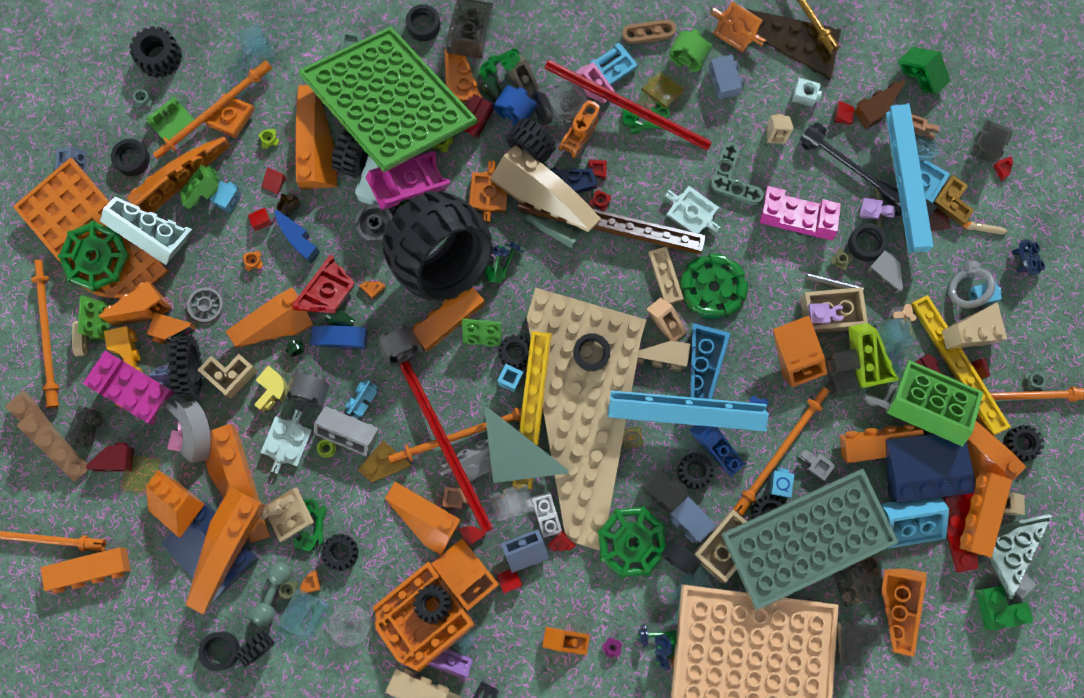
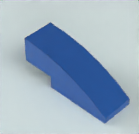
[274,210,320,263]
[310,326,368,350]

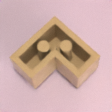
[198,354,258,399]

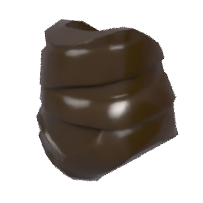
[276,193,301,216]

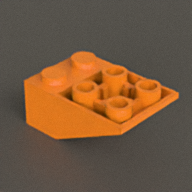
[98,281,172,326]
[773,316,828,387]
[431,538,500,611]

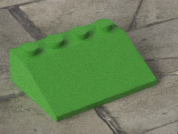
[887,360,983,447]

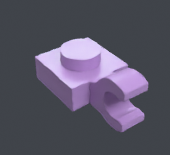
[860,198,896,221]

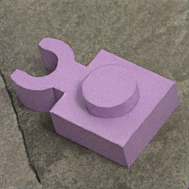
[808,303,844,324]

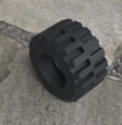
[130,26,182,78]
[506,118,556,164]
[332,128,369,178]

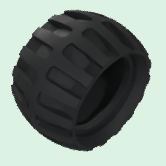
[382,191,493,302]

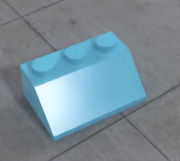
[881,497,949,549]

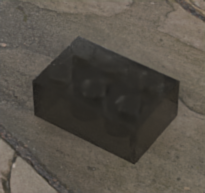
[447,0,493,59]

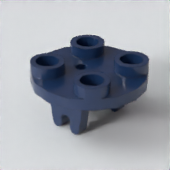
[1011,239,1045,275]

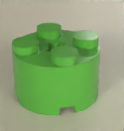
[669,29,713,72]

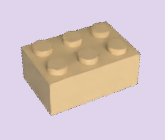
[800,287,868,334]
[693,510,747,583]

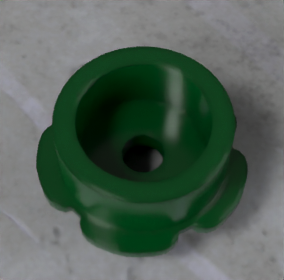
[286,340,304,357]

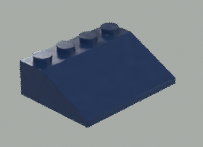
[886,433,974,503]
[162,501,259,601]

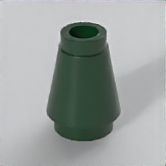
[480,76,502,102]
[325,308,355,326]

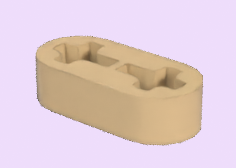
[72,321,88,357]

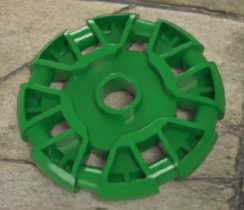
[680,253,748,320]

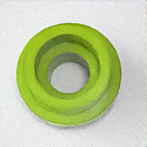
[317,439,337,458]

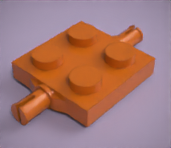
[710,1,766,53]
[469,161,508,223]

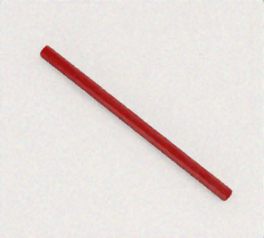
[544,60,712,150]
[400,361,492,533]

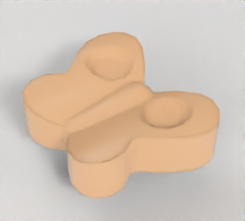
[892,304,917,327]

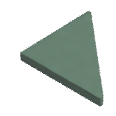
[484,407,569,483]
[989,514,1052,599]

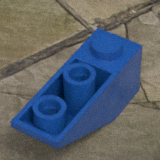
[689,425,745,477]

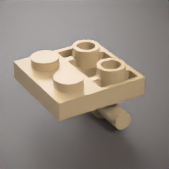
[259,488,314,542]

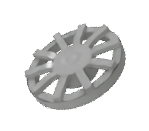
[187,287,224,323]

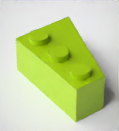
[849,323,899,388]

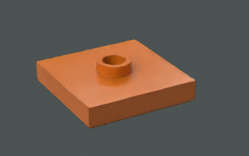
[204,93,255,138]

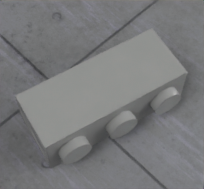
[313,406,378,457]

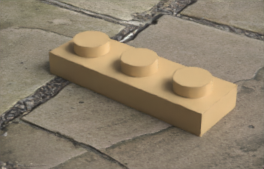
[648,247,683,304]

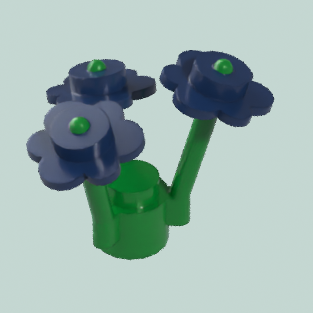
[485,242,524,283]
[638,625,677,671]

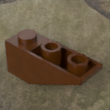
[854,79,906,130]

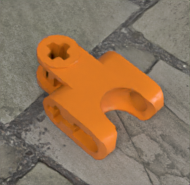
[558,101,600,159]

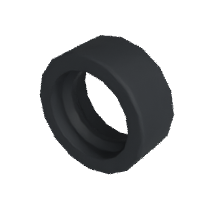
[406,4,441,41]
[111,138,150,176]
[848,223,887,261]
[573,333,610,371]
[661,541,701,575]
[198,631,240,671]

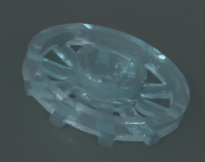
[915,134,939,162]

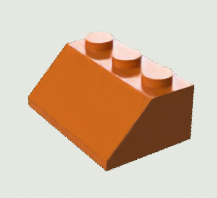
[146,470,204,538]

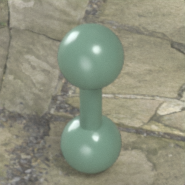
[251,562,291,626]

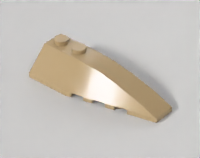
[490,145,601,232]

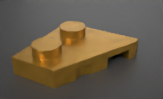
[358,440,412,483]

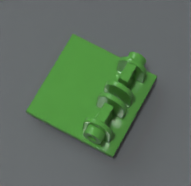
[145,97,194,142]
[78,295,110,341]
[462,319,502,346]

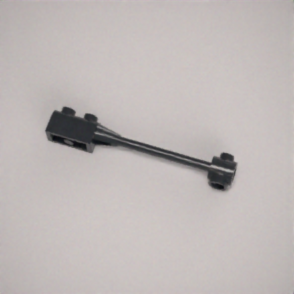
[800,123,937,217]

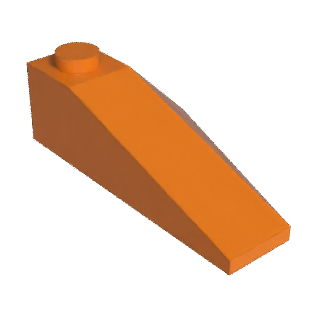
[225,287,313,348]
[966,421,1026,481]
[385,482,462,555]
[882,569,927,657]

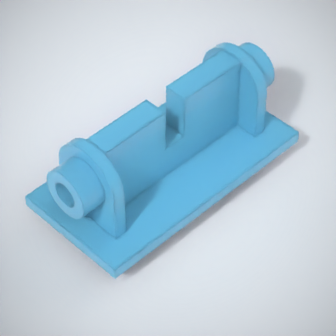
[345,380,378,420]

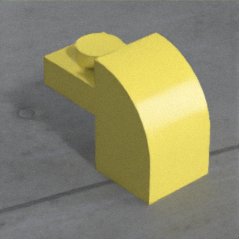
[254,365,287,412]

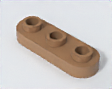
[622,20,676,45]

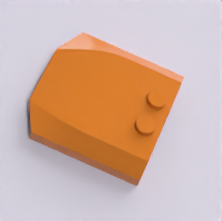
[373,562,475,672]

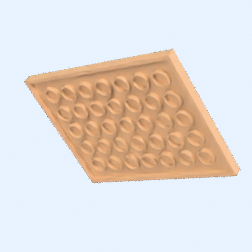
[671,585,838,698]

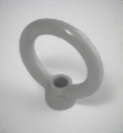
[948,261,995,308]

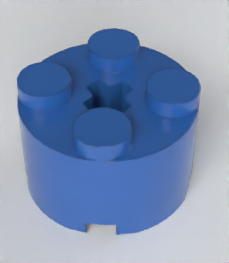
[494,85,538,126]

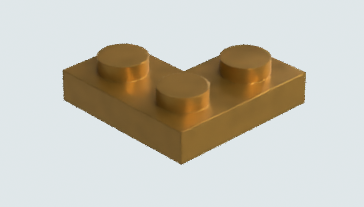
[933,175,974,226]

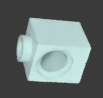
[791,78,822,107]

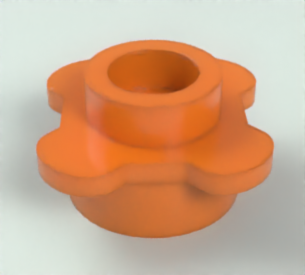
[243,251,263,271]

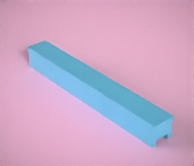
[886,103,934,253]
[608,390,769,431]

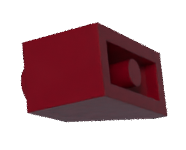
[86,442,134,472]

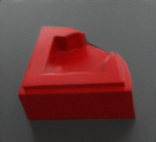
[993,156,1013,181]
[588,160,607,180]
[458,526,485,546]
[548,531,576,551]

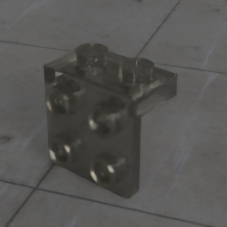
[833,555,883,607]

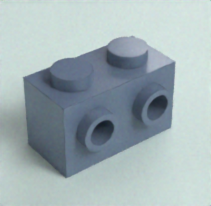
[709,55,744,100]
[669,497,717,543]
[501,529,549,573]

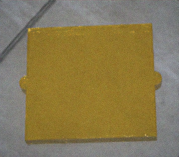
[641,71,685,109]
[121,455,160,493]

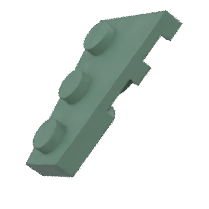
[526,214,588,248]

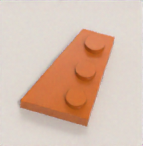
[445,49,482,103]

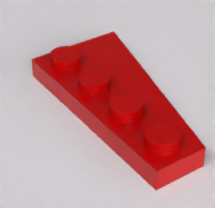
[942,486,978,573]

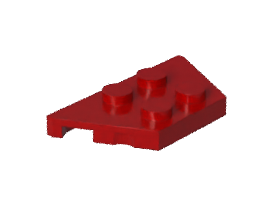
[292,255,355,313]

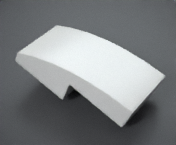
[531,492,562,538]

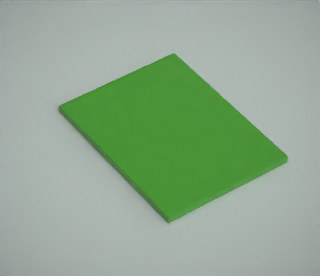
[299,27,477,172]

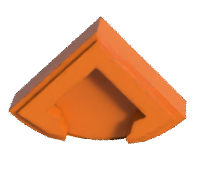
[359,281,386,300]
[300,571,321,595]

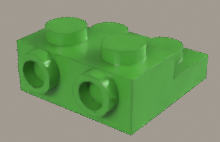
[178,164,220,209]

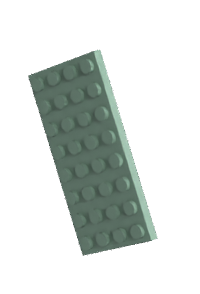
[721,469,899,610]

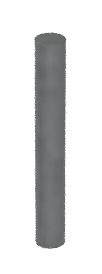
[806,273,864,289]

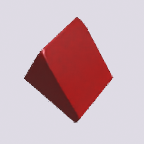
[834,101,855,125]
[261,167,286,195]
[248,207,272,232]
[497,569,522,594]

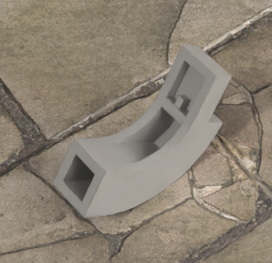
[165,398,211,463]

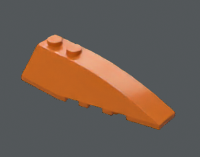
[296,85,337,189]
[126,137,231,213]
[205,423,271,543]
[186,487,266,615]

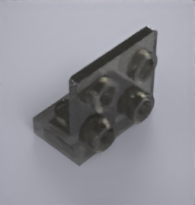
[65,406,103,450]

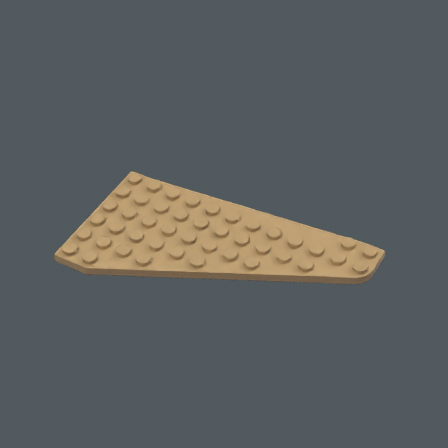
[527,288,646,550]

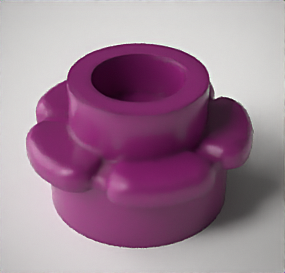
[602,638,622,658]

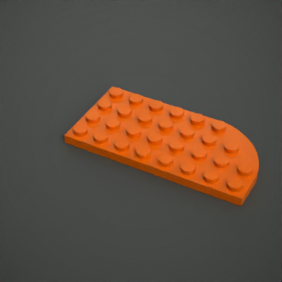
[13,157,169,299]

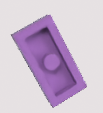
[429,649,472,680]

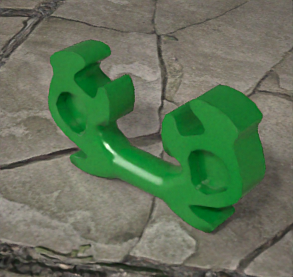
[478,47,521,80]
[622,101,670,134]
[293,498,326,551]

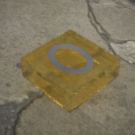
[623,427,643,449]

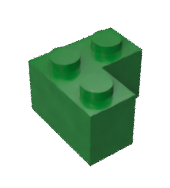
[898,47,951,95]
[975,586,1033,630]

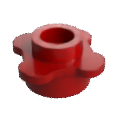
[590,190,611,211]

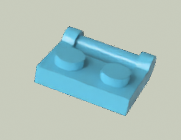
[589,43,638,86]

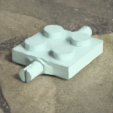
[665,186,720,234]
[260,409,313,474]

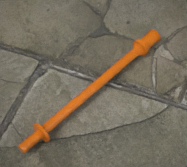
[153,60,273,160]
[31,260,59,409]
[732,387,830,517]
[990,387,1084,402]
[388,407,522,463]
[0,531,106,552]

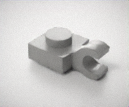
[798,450,836,481]

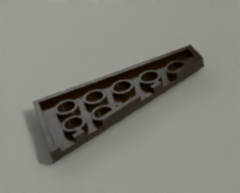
[744,8,841,80]

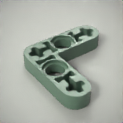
[710,142,764,205]

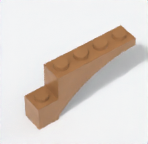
[5,390,88,482]

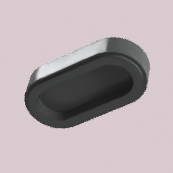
[532,89,553,124]

